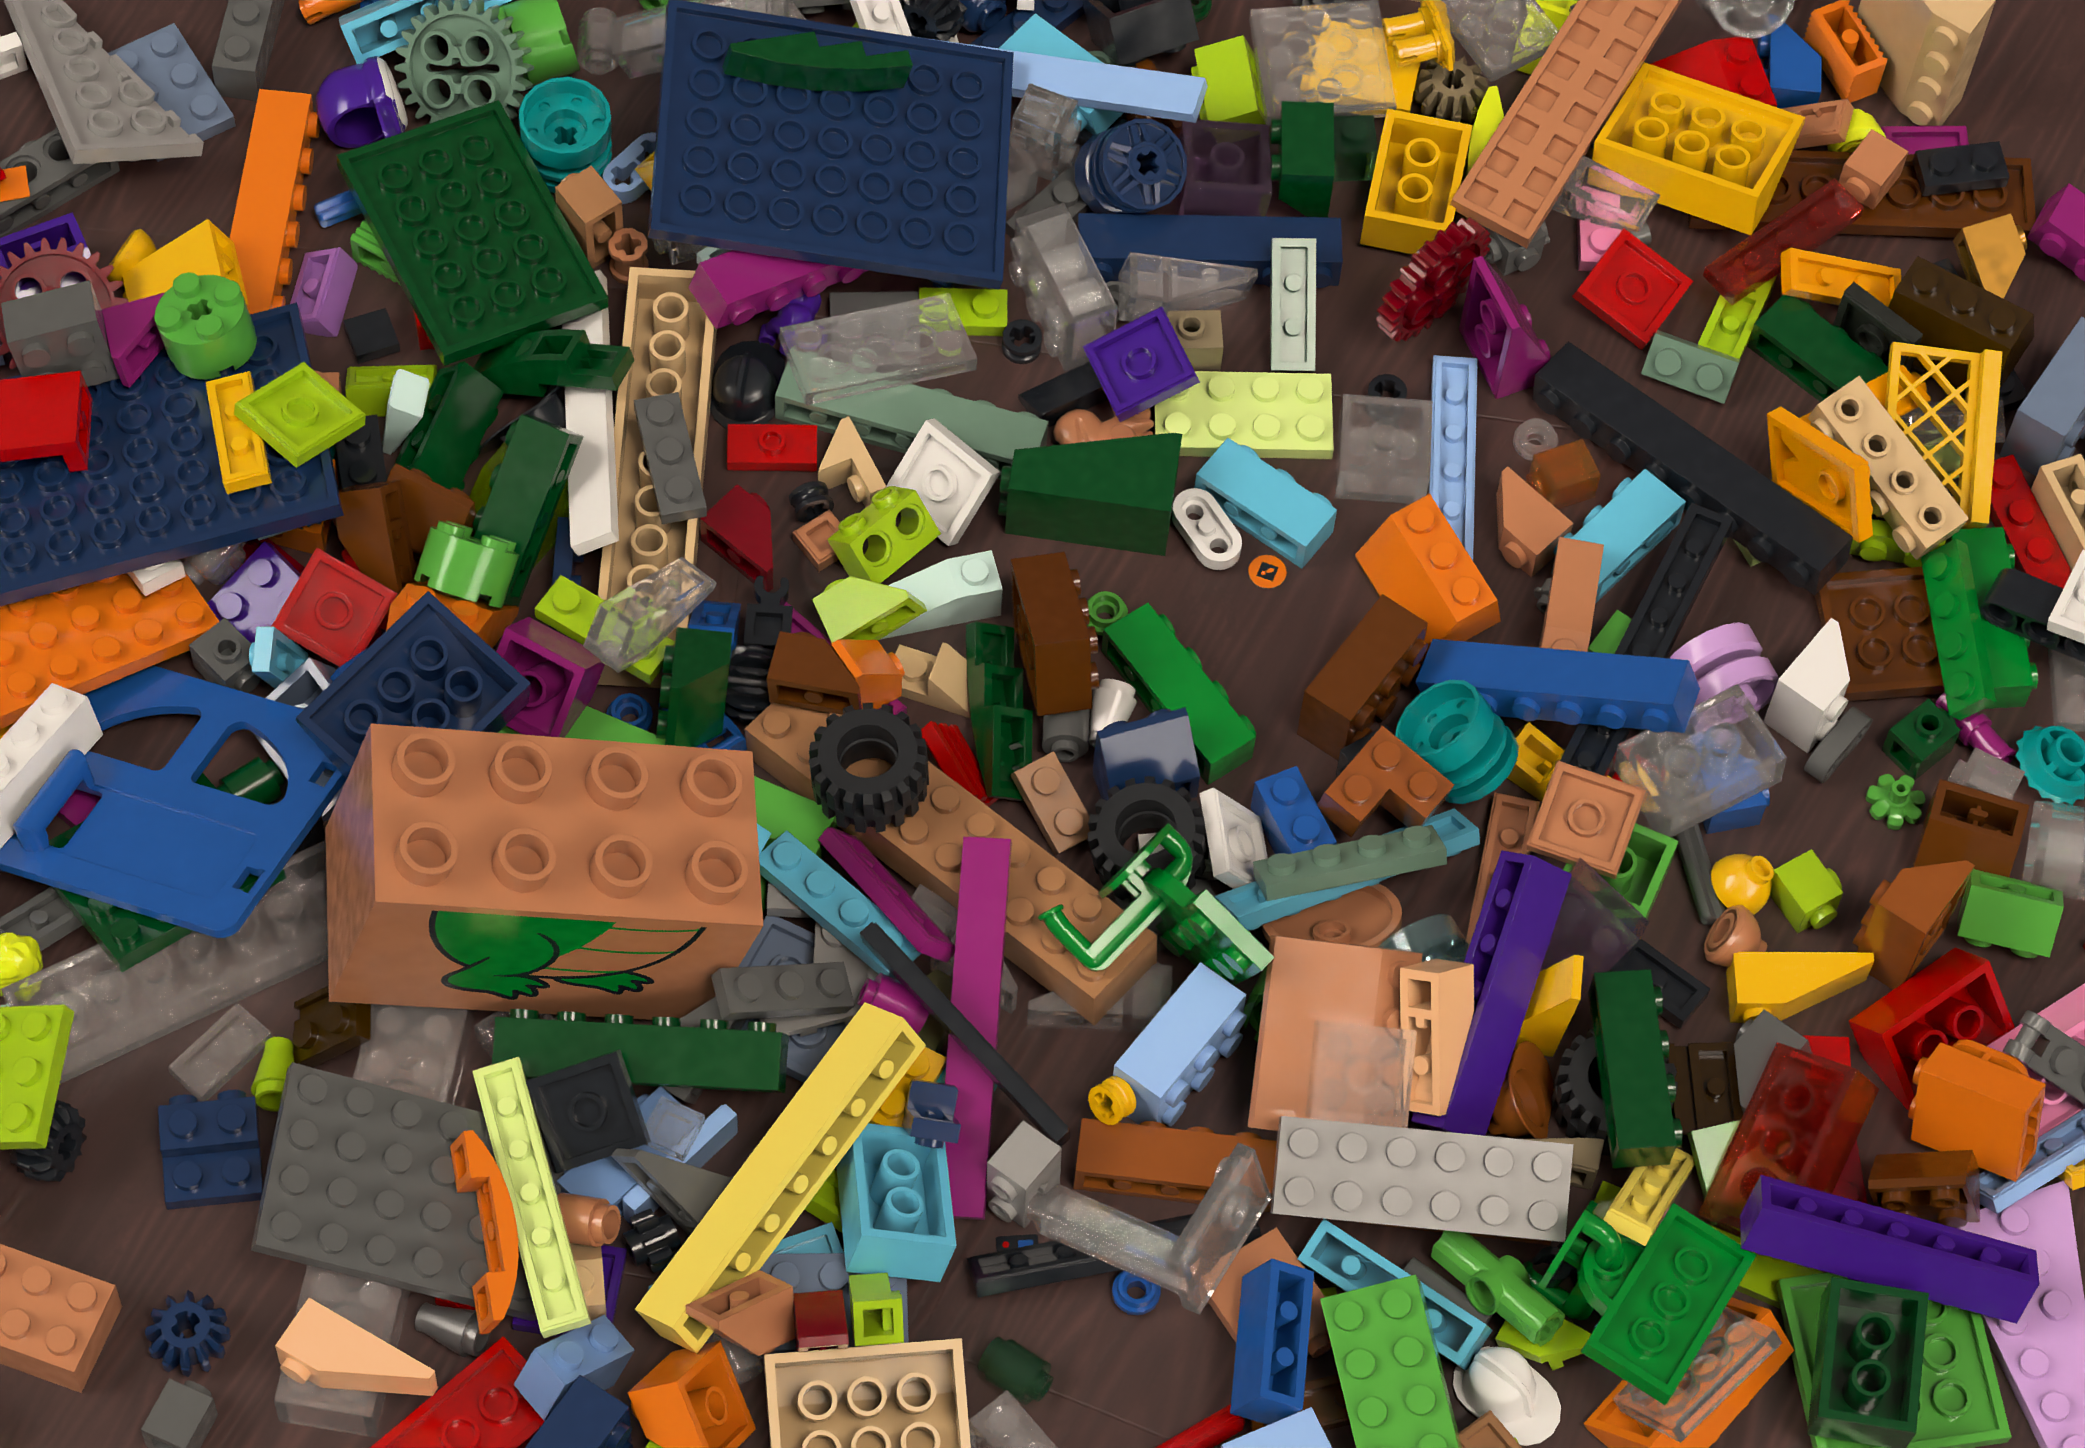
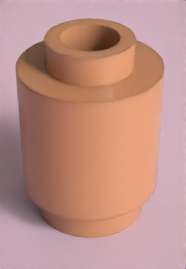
[557,1193,621,1247]

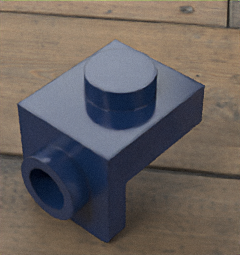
[902,1079,961,1148]

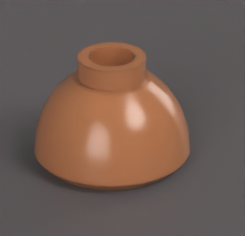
[1704,905,1767,967]

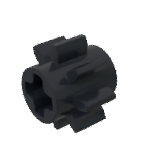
[622,1208,682,1273]

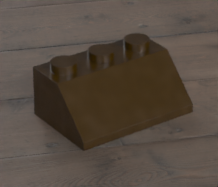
[1888,256,2034,395]

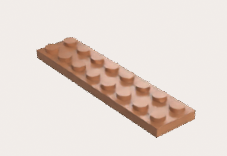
[1450,0,1682,249]

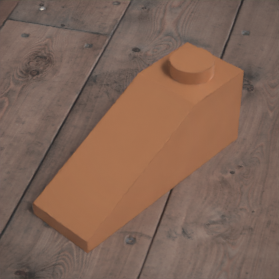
[1539,537,1604,652]

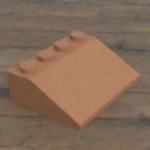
[1248,935,1423,1131]

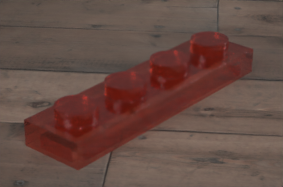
[1703,178,1864,305]

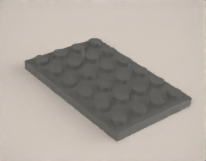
[251,1062,564,1321]

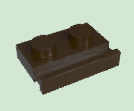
[293,985,371,1068]
[1666,1042,1744,1135]

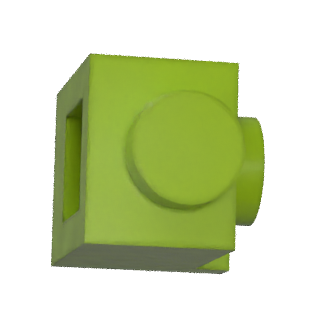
[849,1273,904,1346]

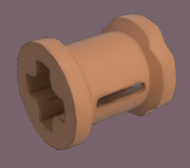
[608,228,649,285]

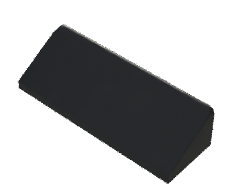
[1018,361,1108,428]

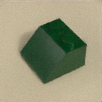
[1270,101,1335,217]

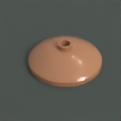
[1261,884,1402,948]

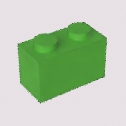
[1957,869,2064,958]

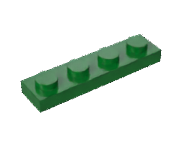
[1921,539,1997,721]

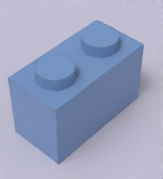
[514,1314,635,1421]

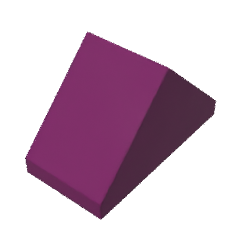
[102,293,165,388]

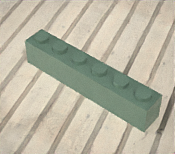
[775,352,1048,480]

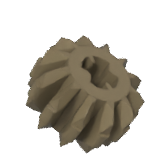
[1414,55,1488,124]

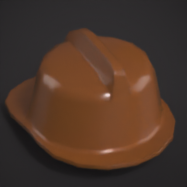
[1487,1041,1554,1139]

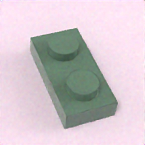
[1641,330,1741,404]

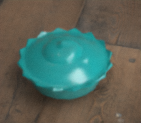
[2015,726,2085,805]

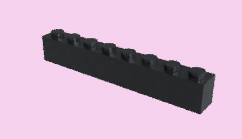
[1532,341,1853,596]

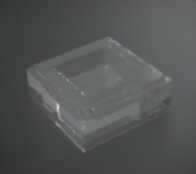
[645,1096,705,1161]

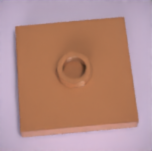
[1527,760,1646,879]

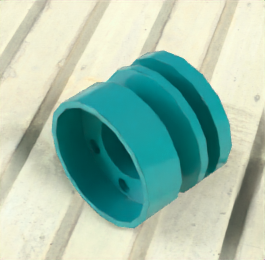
[519,77,612,193]
[1395,680,1519,804]

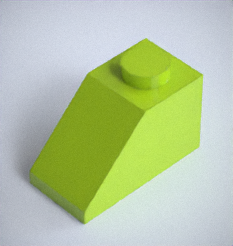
[812,576,927,642]

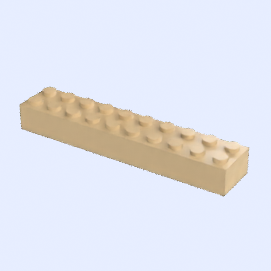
[598,267,717,688]

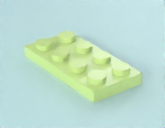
[1154,371,1334,459]

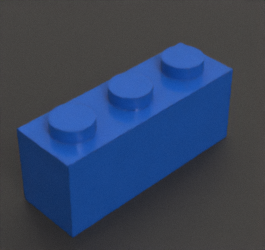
[1230,1259,1314,1425]

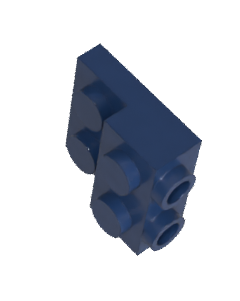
[158,1090,263,1210]

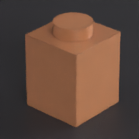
[1837,129,1909,210]

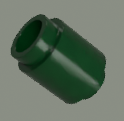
[216,757,285,804]

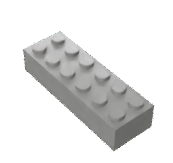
[1270,1116,1574,1242]

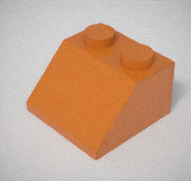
[627,1340,756,1448]

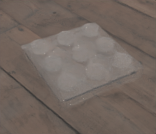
[1249,0,1397,126]

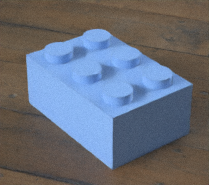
[1113,962,1247,1127]

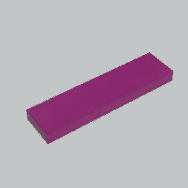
[818,827,955,963]

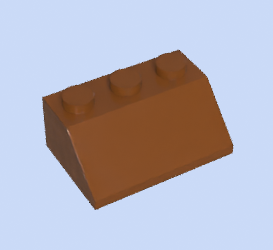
[1852,860,1975,990]

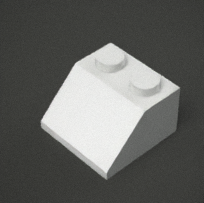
[1764,618,1850,753]

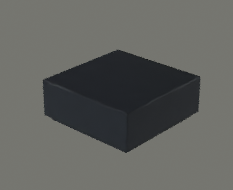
[343,308,400,364]

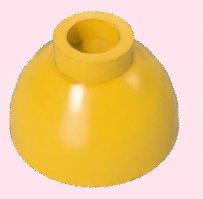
[107,229,157,286]
[1711,854,1774,915]

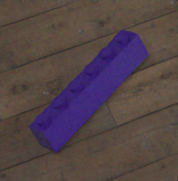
[1411,850,1572,1136]
[1740,1175,2040,1324]

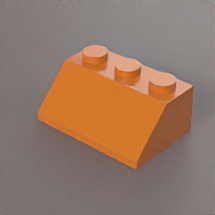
[1355,494,1501,664]

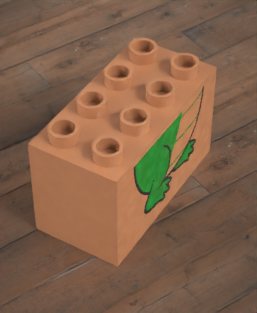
[325,724,763,1020]

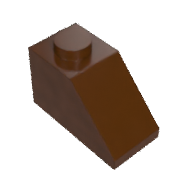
[767,631,862,715]

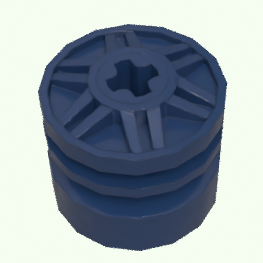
[1075,119,1187,214]

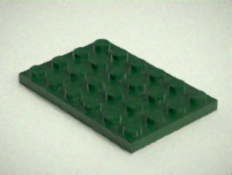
[337,100,609,366]

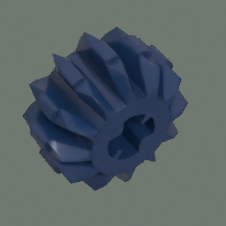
[145,1290,231,1377]

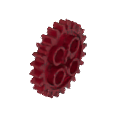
[1376,217,1492,342]
[0,238,128,370]

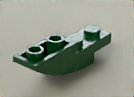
[473,329,635,397]

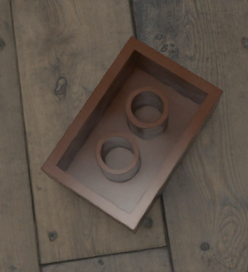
[1011,551,1099,716]
[1297,594,1428,761]

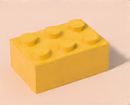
[1360,109,1473,254]

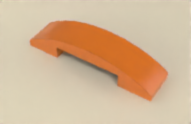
[450,1130,519,1334]

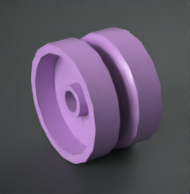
[1670,622,1779,733]

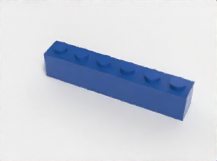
[1416,639,1700,733]

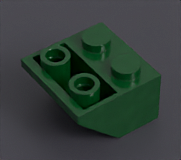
[656,627,732,747]

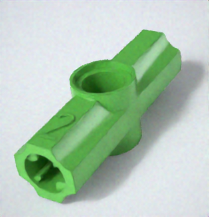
[1431,1231,1565,1347]

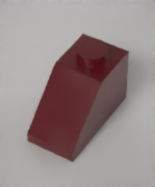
[700,484,773,592]

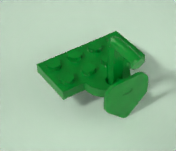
[1038,823,1275,986]
[1522,1200,1757,1406]

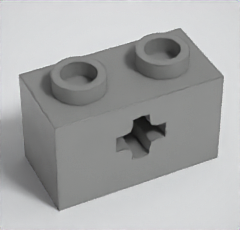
[986,1120,1062,1228]

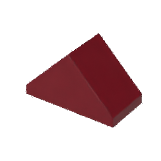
[793,1290,849,1352]

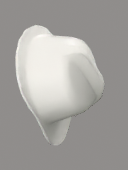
[1453,1346,1561,1446]

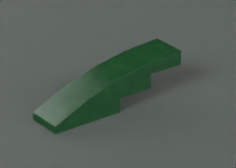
[722,32,913,92]
[966,621,1033,802]

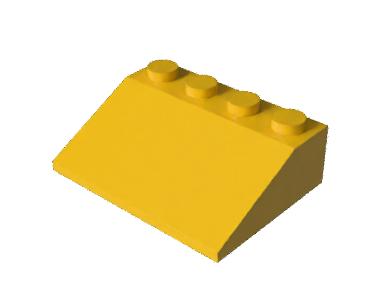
[1590,62,1805,235]

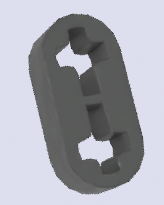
[1803,706,1873,783]

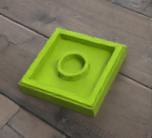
[234,362,366,468]

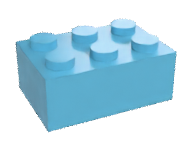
[836,1123,957,1282]

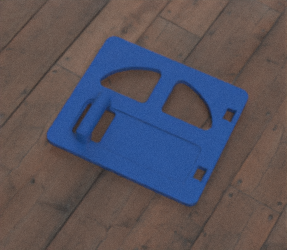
[0,665,347,938]

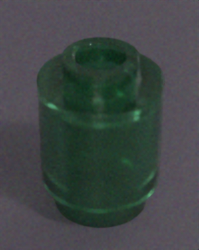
[978,1336,1054,1405]

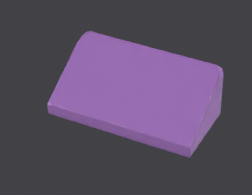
[290,247,358,337]

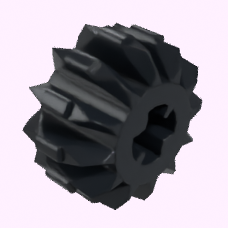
[899,0,967,41]
[725,644,774,723]
[10,1100,87,1182]

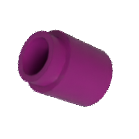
[857,973,929,1034]

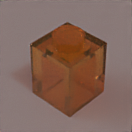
[1526,439,1601,509]

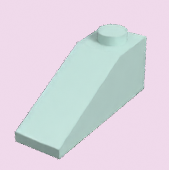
[881,550,1003,639]

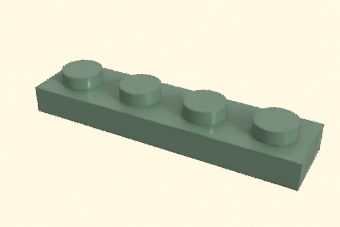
[1253,825,1447,901]

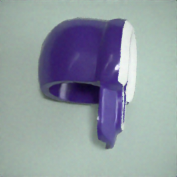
[316,56,408,148]

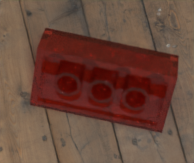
[1698,1042,1879,1237]

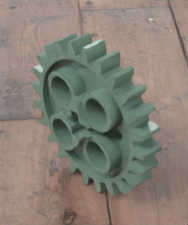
[394,0,534,123]

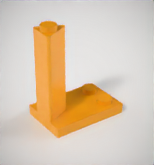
[1767,365,1931,543]

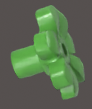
[1865,774,1925,830]

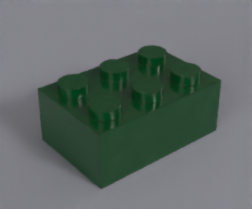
[1807,1277,1929,1448]

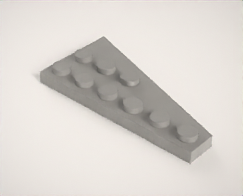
[4,0,204,164]

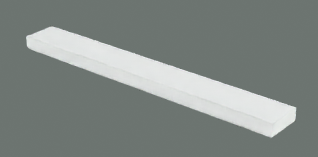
[562,269,619,556]

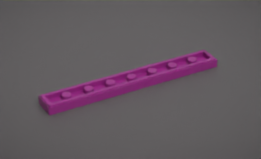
[945,836,1012,1220]

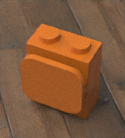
[1908,1039,2046,1182]

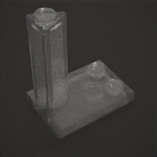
[1027,1142,1272,1315]

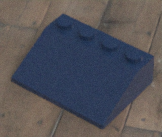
[296,591,531,779]

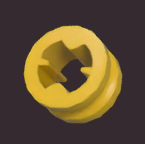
[1088,1076,1136,1125]

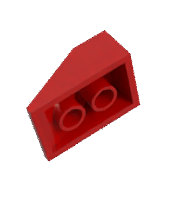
[1624,35,1778,107]

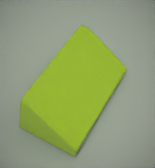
[345,365,437,417]

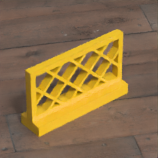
[1876,342,2002,529]

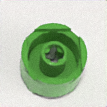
[498,0,580,88]
[154,272,257,380]
[414,520,519,608]

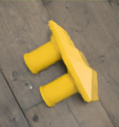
[1381,0,1455,71]

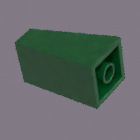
[998,433,1182,556]

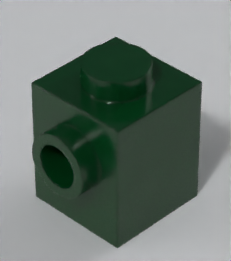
[1882,698,1961,781]

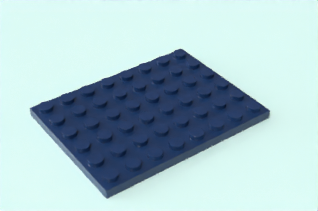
[648,0,1014,290]
[0,302,344,606]

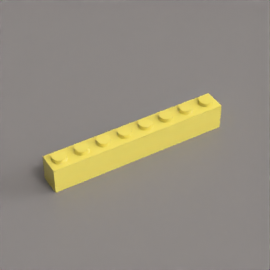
[635,1002,926,1354]

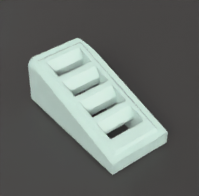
[382,369,430,455]

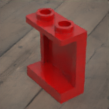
[0,370,93,472]

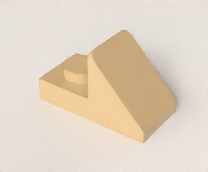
[818,416,887,508]
[895,642,971,718]

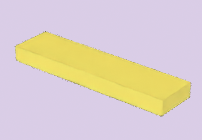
[1603,1148,1695,1246]

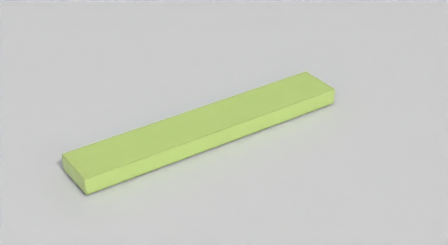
[473,1057,592,1338]

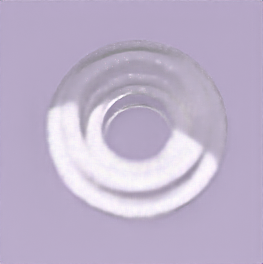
[1513,418,1558,462]

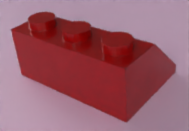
[1849,947,2015,1110]

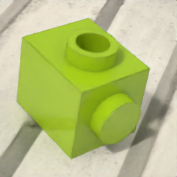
[1770,849,1843,934]

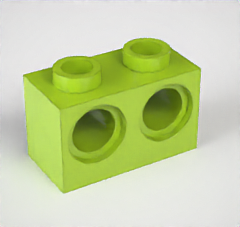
[827,486,941,584]

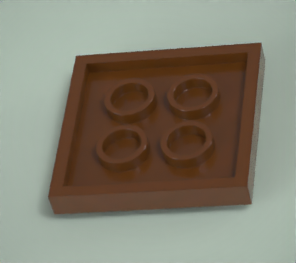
[1815,567,1945,701]

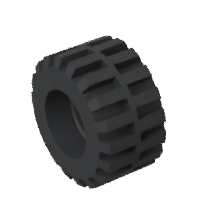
[809,703,929,833]
[1087,776,1209,901]
[1551,1028,1678,1156]

